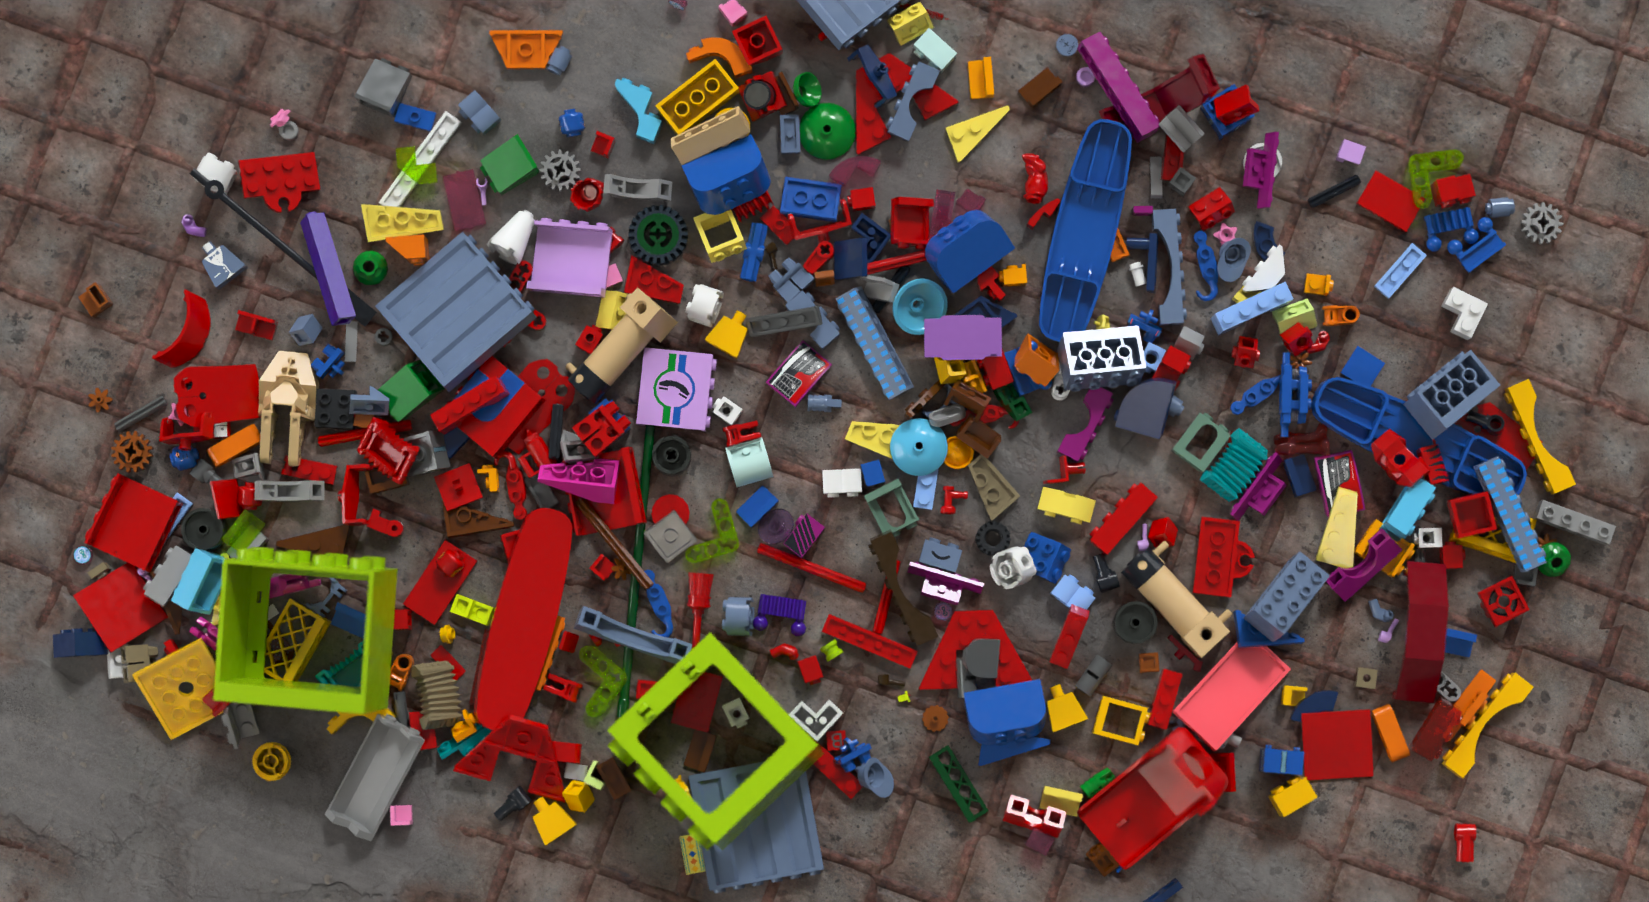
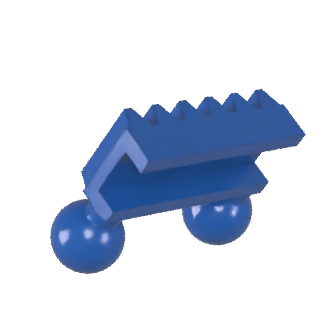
[1424,207,1479,252]
[1447,217,1506,273]
[1004,341,1053,397]

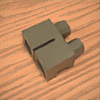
[120,644,158,683]

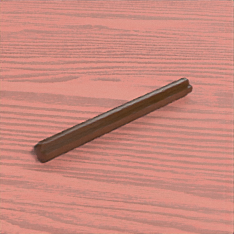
[575,497,654,590]

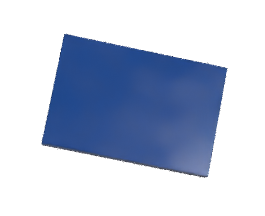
[780,177,842,222]

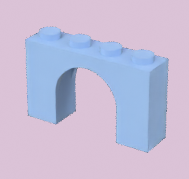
[1211,282,1293,336]

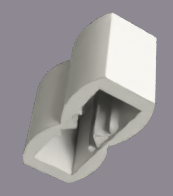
[822,469,862,498]

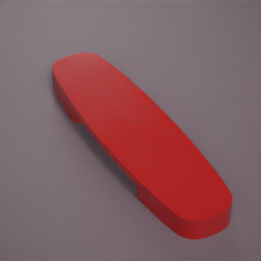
[474,508,572,730]

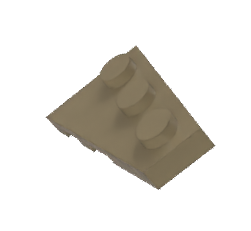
[968,454,1020,521]

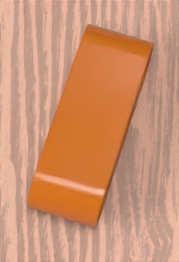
[206,424,261,468]
[1371,704,1410,763]

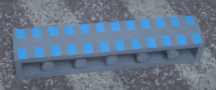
[836,286,914,400]
[1473,456,1547,572]

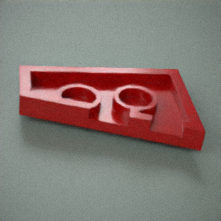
[624,255,684,304]

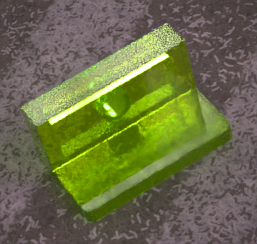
[221,509,265,550]

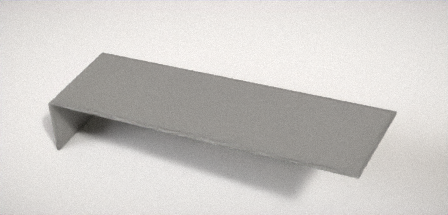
[1150,157,1163,199]
[344,321,358,362]

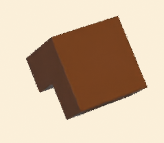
[78,282,113,318]

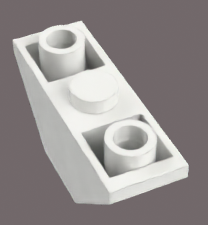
[1242,244,1285,292]

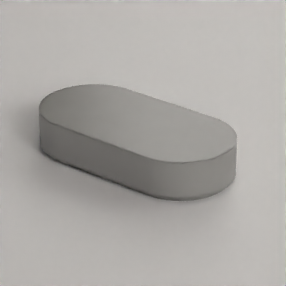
[929,404,966,427]

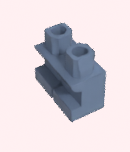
[768,257,815,303]

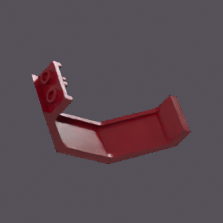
[1099,54,1220,140]
[1392,561,1449,703]

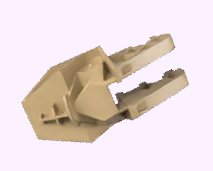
[258,351,319,467]

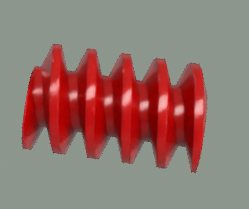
[733,191,774,222]

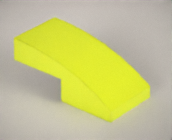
[450,594,495,626]

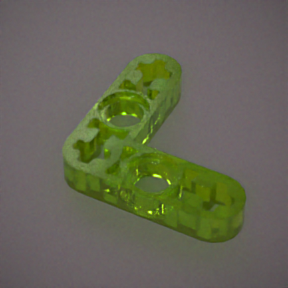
[1408,149,1464,209]
[685,498,739,563]
[579,646,627,717]

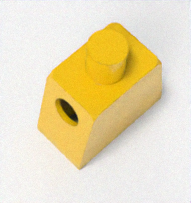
[705,310,748,359]
[1046,684,1088,732]
[533,796,577,846]

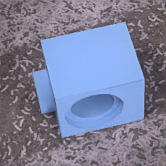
[1143,342,1166,373]

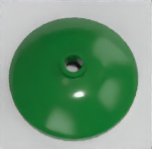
[799,103,856,160]

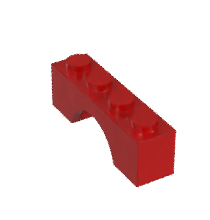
[430,375,510,434]

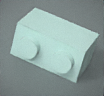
[913,28,957,73]

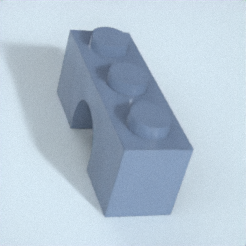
[785,290,840,350]

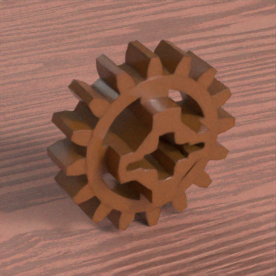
[111,431,154,473]

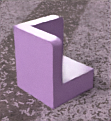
[1336,139,1366,165]

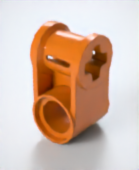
[1322,305,1360,326]
[390,654,414,692]

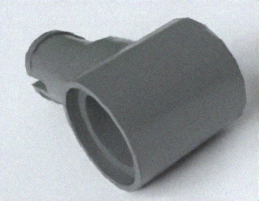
[190,458,223,484]

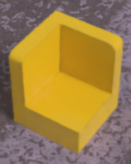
[1281,685,1308,706]
[562,780,595,813]

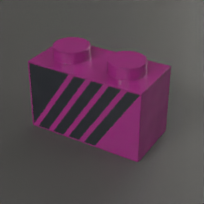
[783,514,825,558]

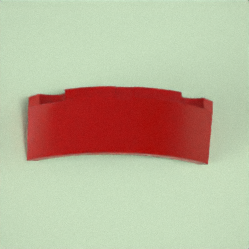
[152,289,211,368]

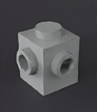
[1174,326,1204,360]

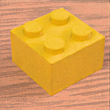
[1268,775,1318,817]

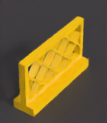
[1449,512,1537,564]
[254,598,332,681]

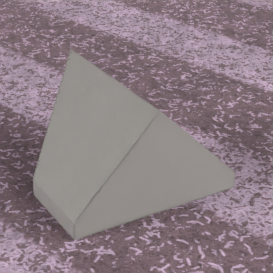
[560,430,599,465]
[232,453,266,482]

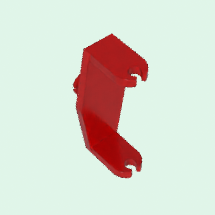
[788,199,852,242]
[159,412,214,451]
[338,464,373,526]

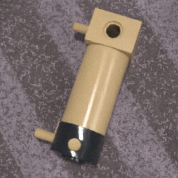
[565,287,678,404]
[1121,541,1232,658]

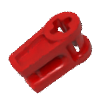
[803,241,834,275]
[722,420,762,447]
[543,673,583,703]

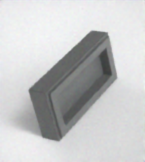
[524,474,560,509]

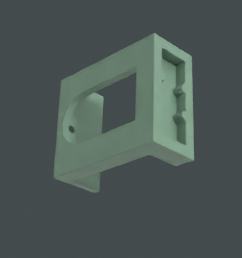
[1171,412,1231,473]
[864,479,919,537]

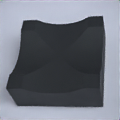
[315,389,357,430]

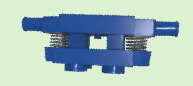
[1279,352,1312,437]

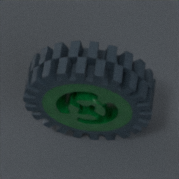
[628,205,688,266]

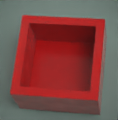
[1446,491,1497,538]

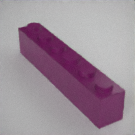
[1077,32,1160,143]

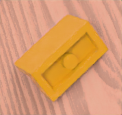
[968,57,994,99]

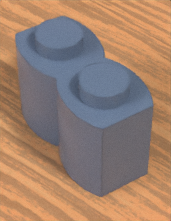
[458,90,501,135]

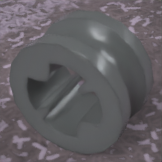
[375,328,393,346]

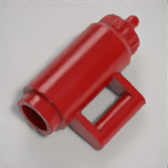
[518,429,558,479]

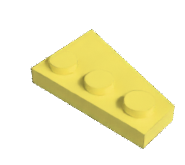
[845,421,900,459]

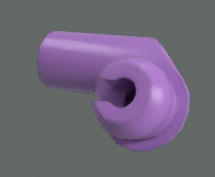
[182,214,207,237]

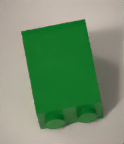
[480,134,540,196]
[378,360,445,422]

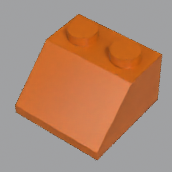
[385,234,430,266]
[1014,334,1060,387]

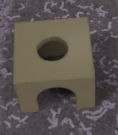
[1354,667,1378,689]

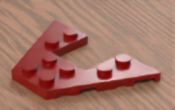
[856,53,959,156]
[919,610,1032,690]
[453,715,565,803]

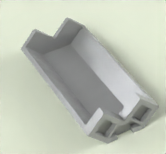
[325,714,425,841]

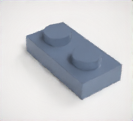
[780,114,800,154]

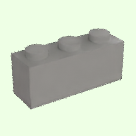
[143,545,191,608]

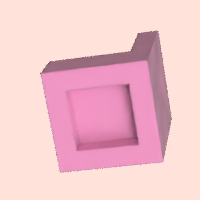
[718,0,748,27]
[390,805,413,826]

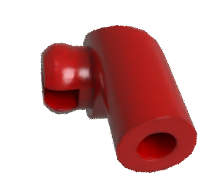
[1306,331,1330,354]
[769,643,799,660]

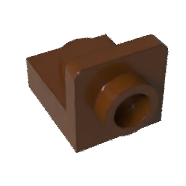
[1086,843,1119,877]

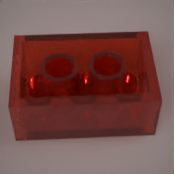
[1410,696,1463,762]

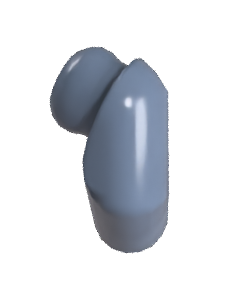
[1368,599,1394,622]

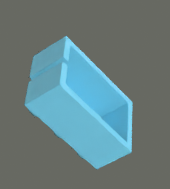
[1379,478,1436,542]
[171,548,226,615]

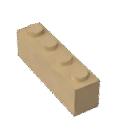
[671,106,750,165]

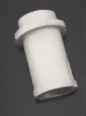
[1129,262,1147,287]

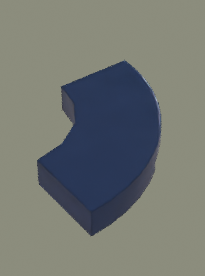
[1253,221,1285,262]
[1290,690,1338,722]

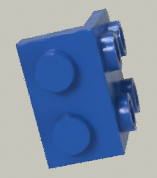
[1024,532,1071,584]

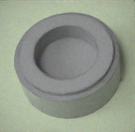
[279,121,299,141]

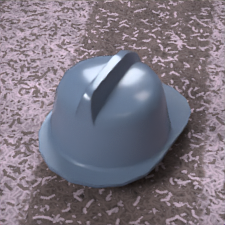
[1217,238,1251,282]
[855,758,894,798]

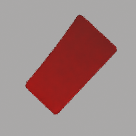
[431,645,466,680]

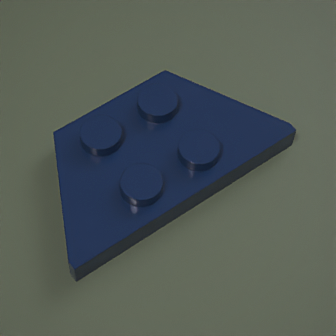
[955,296,1018,328]

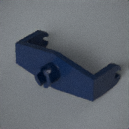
[847,45,897,109]

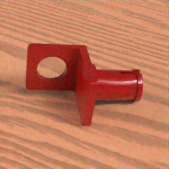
[1043,455,1086,484]

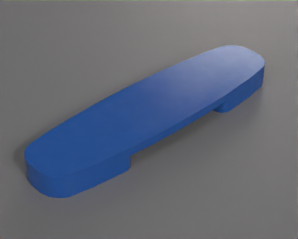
[1039,119,1132,342]
[1311,377,1527,495]

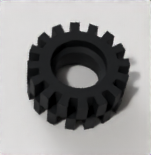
[976,521,1011,556]

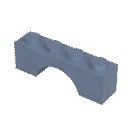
[886,61,940,141]

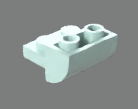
[725,437,773,487]

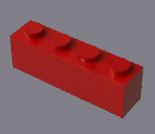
[1089,482,1158,555]

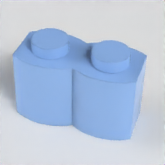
[1050,574,1095,610]

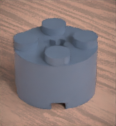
[722,597,755,636]

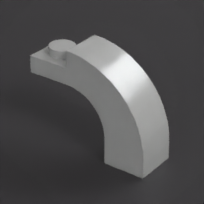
[603,174,672,201]
[255,480,324,502]

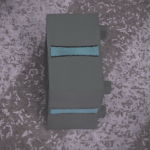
[404,430,450,477]

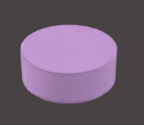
[1076,67,1095,87]

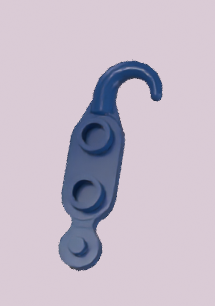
[1194,231,1219,301]
[1230,375,1294,415]
[644,570,673,638]

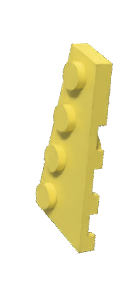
[361,204,444,242]
[1315,487,1358,568]

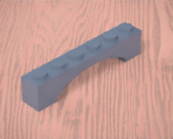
[1152,209,1187,326]
[574,606,693,664]

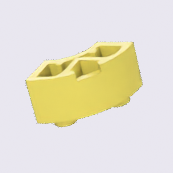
[1037,487,1096,525]

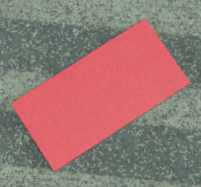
[1172,642,1291,752]

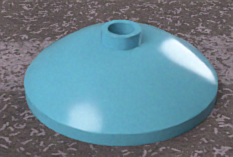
[892,279,948,335]
[890,418,948,476]

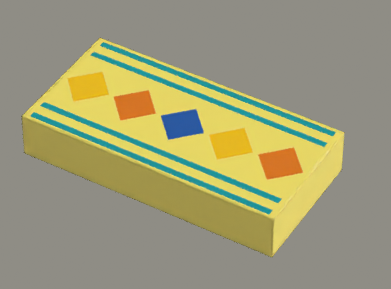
[680,834,706,875]

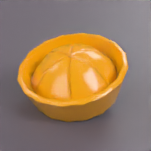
[944,436,974,469]

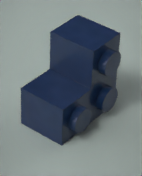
[53,628,108,658]

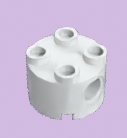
[193,153,237,195]
[685,284,724,327]
[990,546,1036,589]

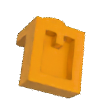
[1304,273,1334,296]
[477,465,500,493]
[451,709,477,743]

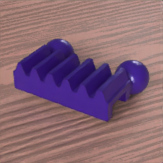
[753,594,806,637]

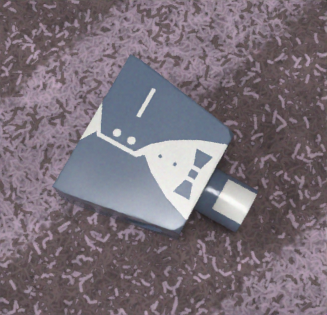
[202,241,248,290]

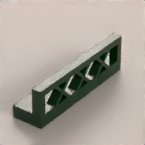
[929,745,989,823]

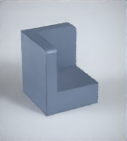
[289,314,322,346]

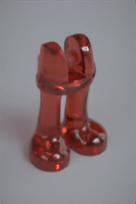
[1273,423,1330,456]

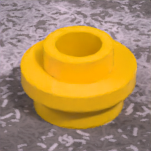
[440,625,456,644]

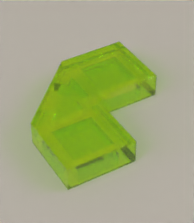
[395,146,438,185]

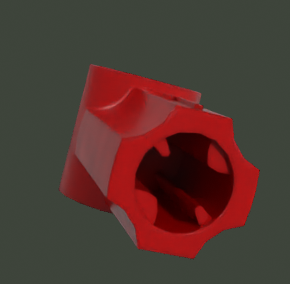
[1454,823,1476,862]

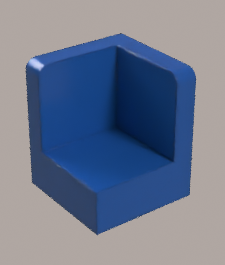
[860,460,885,487]

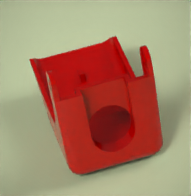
[1077,727,1229,870]

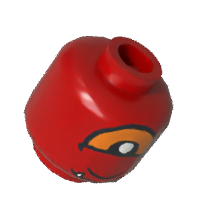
[436,549,465,578]

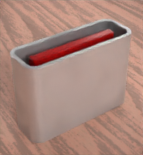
[564,762,588,781]

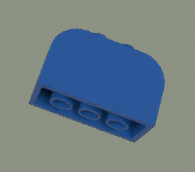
[682,134,771,215]
[925,210,1015,293]
[964,679,1046,746]

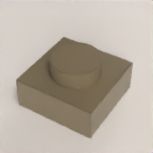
[87,562,111,580]

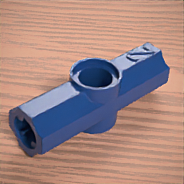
[740,222,768,282]

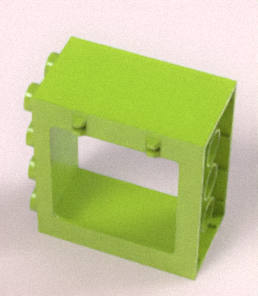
[213,547,398,714]
[607,633,824,851]

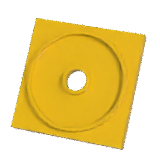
[132,638,223,740]

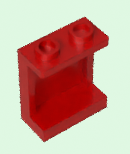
[891,197,934,250]

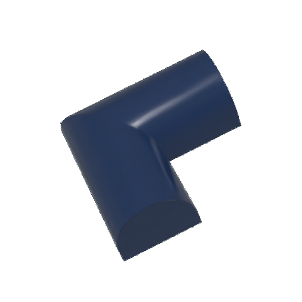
[851,213,891,263]

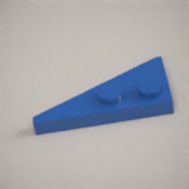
[1233,610,1305,648]
[978,737,1051,766]

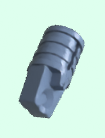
[807,394,842,412]

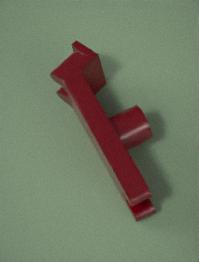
[1167,635,1203,673]

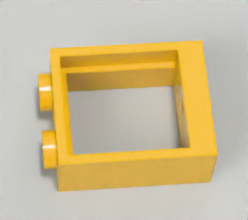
[1092,696,1150,745]

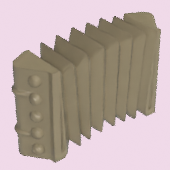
[411,661,462,730]

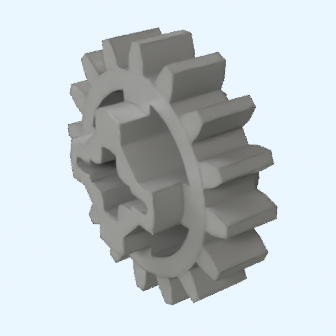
[539,149,581,192]
[1520,202,1563,244]

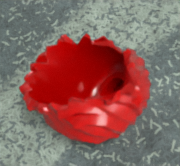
[570,178,604,212]

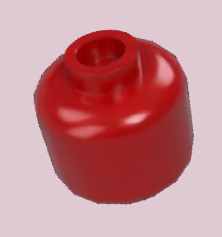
[237,482,262,510]

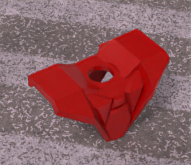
[1371,429,1430,488]

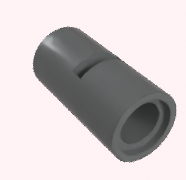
[1075,654,1112,697]
[956,659,977,698]

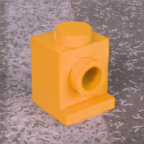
[999,264,1027,287]

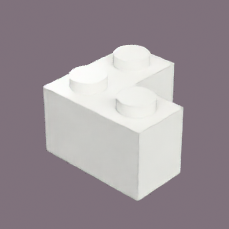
[1442,287,1488,340]
[789,700,843,741]

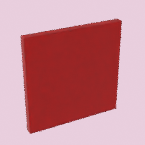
[434,463,483,512]
[210,479,245,519]

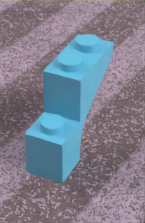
[615,78,663,144]

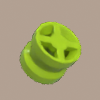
[820,639,843,662]

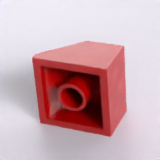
[732,15,783,66]

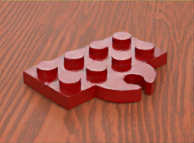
[238,152,320,214]
[1192,516,1255,598]

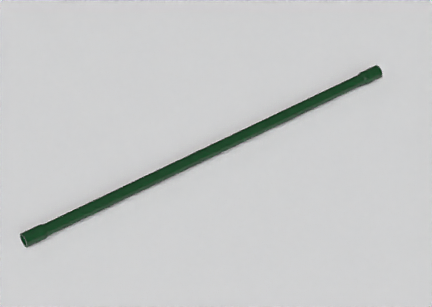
[617,425,655,717]

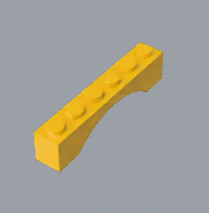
[1504,379,1576,495]
[1441,672,1534,778]

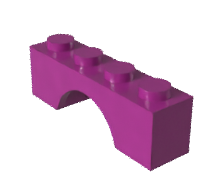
[1057,387,1114,463]
[1326,528,1402,602]

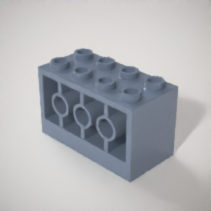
[1057,326,1146,392]
[1403,350,1500,440]
[1243,551,1330,642]

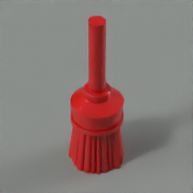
[687,572,714,649]

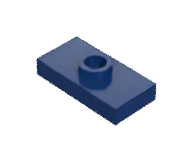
[394,103,437,132]

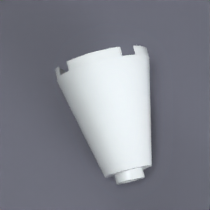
[487,210,534,265]

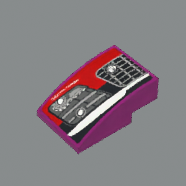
[766,341,832,408]
[1314,450,1365,518]

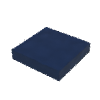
[834,238,867,280]

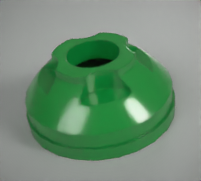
[792,72,822,107]
[353,251,388,286]
[1538,542,1571,577]

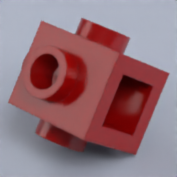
[1231,336,1260,368]

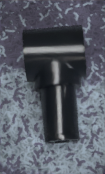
[1466,410,1505,436]
[1093,553,1120,593]
[494,786,532,822]

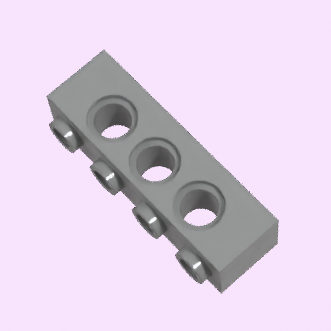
[1532,500,1616,545]

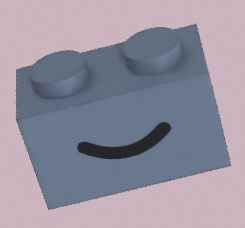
[919,537,962,573]

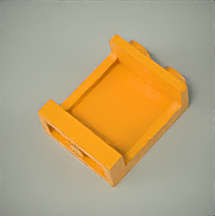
[1354,519,1415,578]

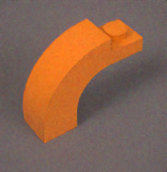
[686,37,753,79]

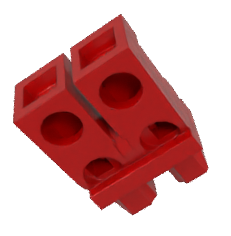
[572,401,631,458]

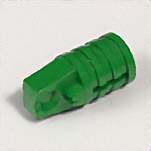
[1080,767,1115,800]

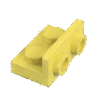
[887,2,934,46]

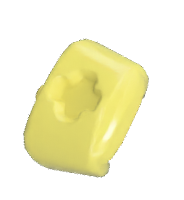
[1093,315,1110,330]

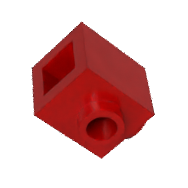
[575,325,604,355]
[1440,541,1466,569]

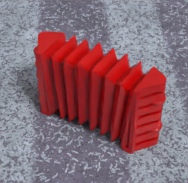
[357,417,420,485]

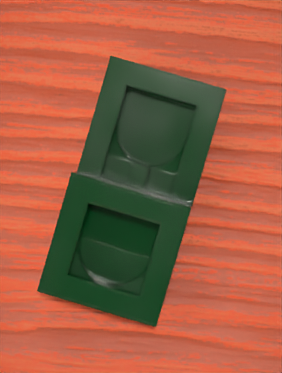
[993,383,1033,421]

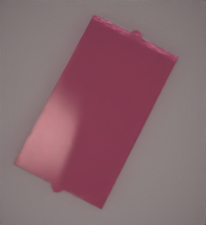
[443,169,486,231]

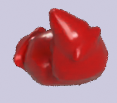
[1022,153,1048,204]

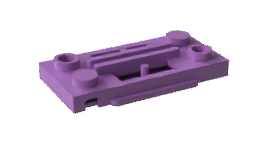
[924,315,1002,360]

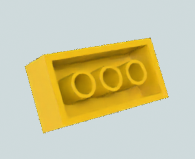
[655,59,740,135]

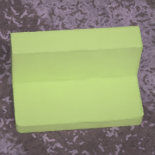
[1272,298,1317,334]
[583,760,605,790]

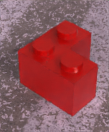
[1430,174,1476,209]
[1151,345,1192,391]

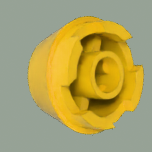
[252,742,291,781]

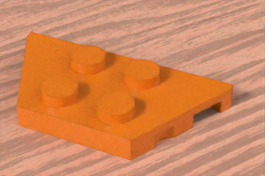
[489,30,563,69]

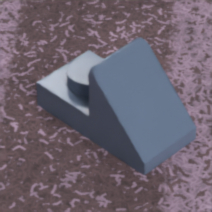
[349,386,389,415]

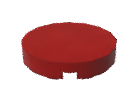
[651,494,690,524]

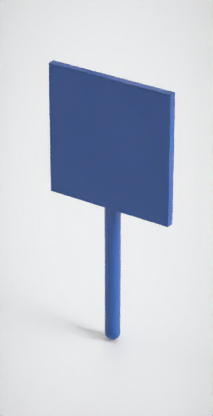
[1340,346,1385,386]

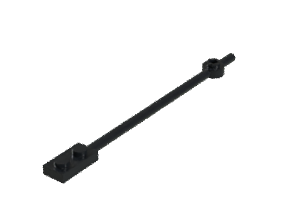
[190,168,377,327]

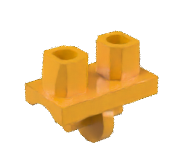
[962,360,988,393]

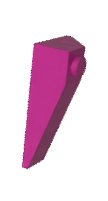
[538,459,619,504]

